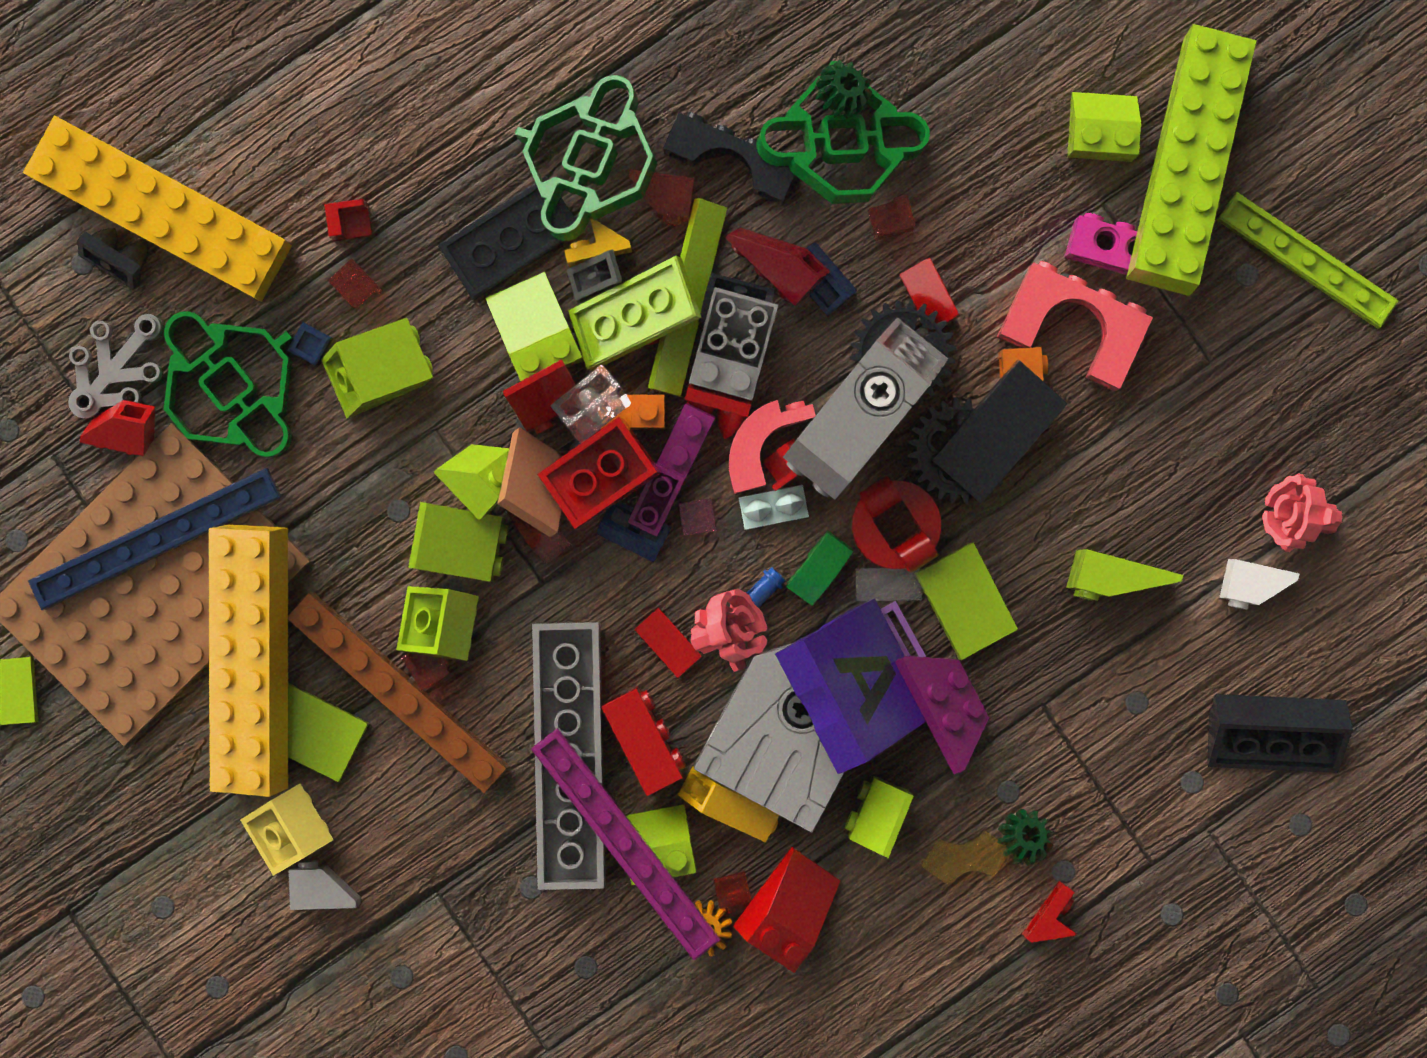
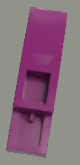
[628,403,715,537]

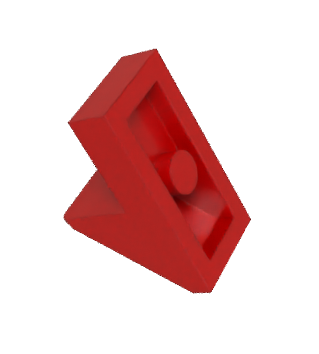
[1022,881,1077,943]

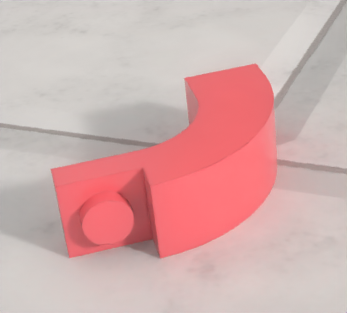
[729,400,816,494]

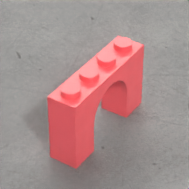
[997,261,1153,392]

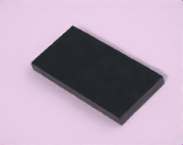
[438,175,576,301]
[930,360,1068,503]

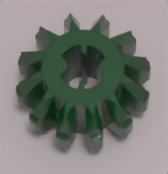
[815,60,872,119]
[997,809,1054,866]

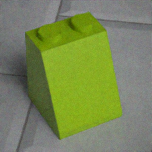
[321,318,433,419]
[408,502,509,582]

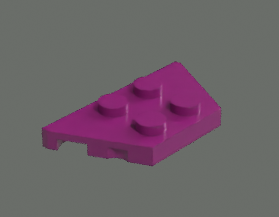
[895,656,989,774]

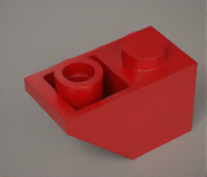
[80,400,155,456]

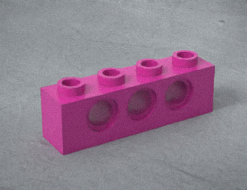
[1064,213,1137,275]

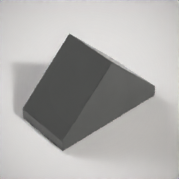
[567,250,623,301]

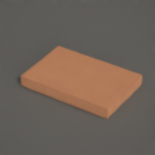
[498,427,563,537]

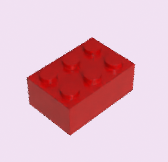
[601,686,686,796]

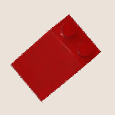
[502,359,586,435]
[537,417,661,529]
[733,847,840,973]

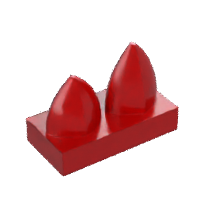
[685,383,754,439]

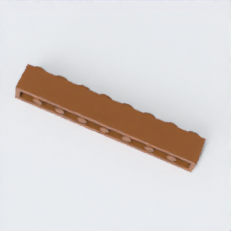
[288,593,510,793]

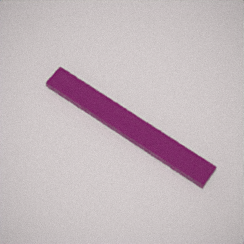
[531,728,721,960]

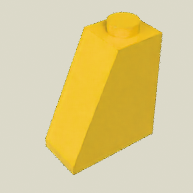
[678,766,780,843]

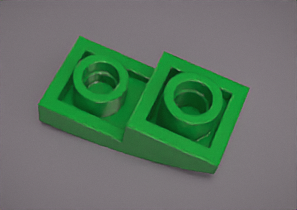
[786,531,854,606]

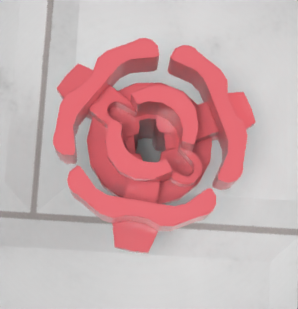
[1262,474,1342,552]
[690,588,767,672]

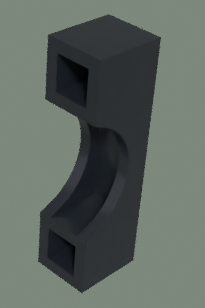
[663,112,796,205]

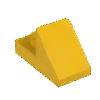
[564,219,632,268]

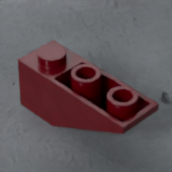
[725,227,830,306]

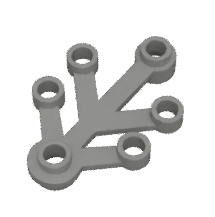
[68,314,164,419]

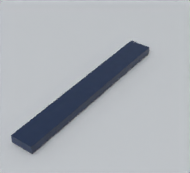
[28,468,282,610]

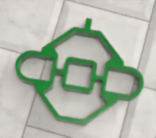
[756,61,930,204]
[515,75,658,241]
[164,311,294,458]

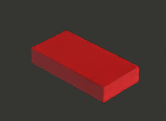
[634,608,702,678]

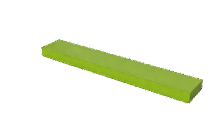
[1217,192,1399,329]
[648,198,727,397]

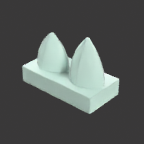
[738,485,809,530]

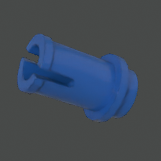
[746,567,786,608]

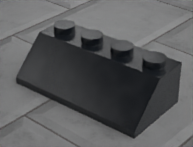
[1207,694,1353,773]

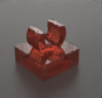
[713,871,752,914]

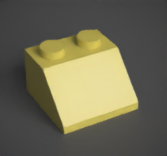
[240,784,333,876]

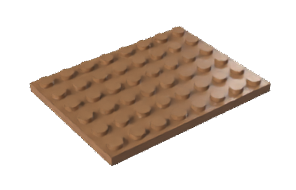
[0,423,311,746]

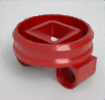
[852,475,941,574]

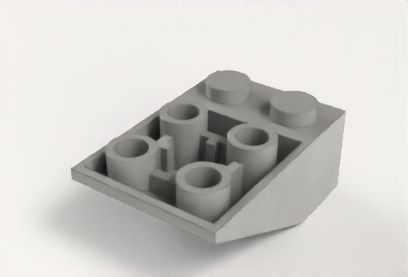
[689,287,778,400]

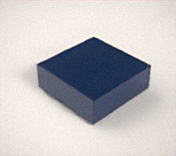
[287,322,333,367]

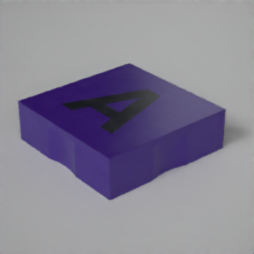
[775,598,926,774]

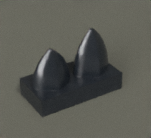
[77,228,148,290]

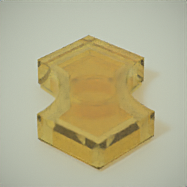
[920,830,1008,885]

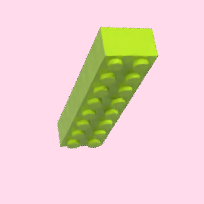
[1126,24,1257,296]

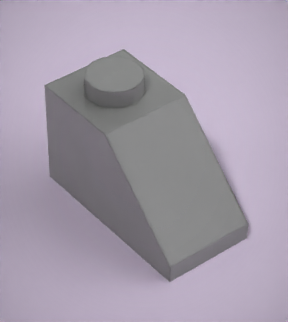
[289,860,361,910]

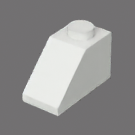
[1220,559,1300,610]

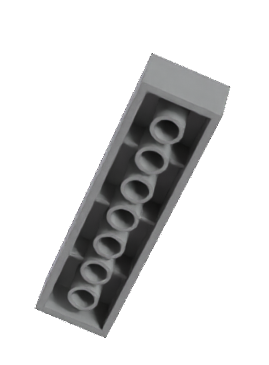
[532,622,606,890]

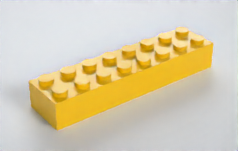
[23,115,292,302]
[209,524,288,797]

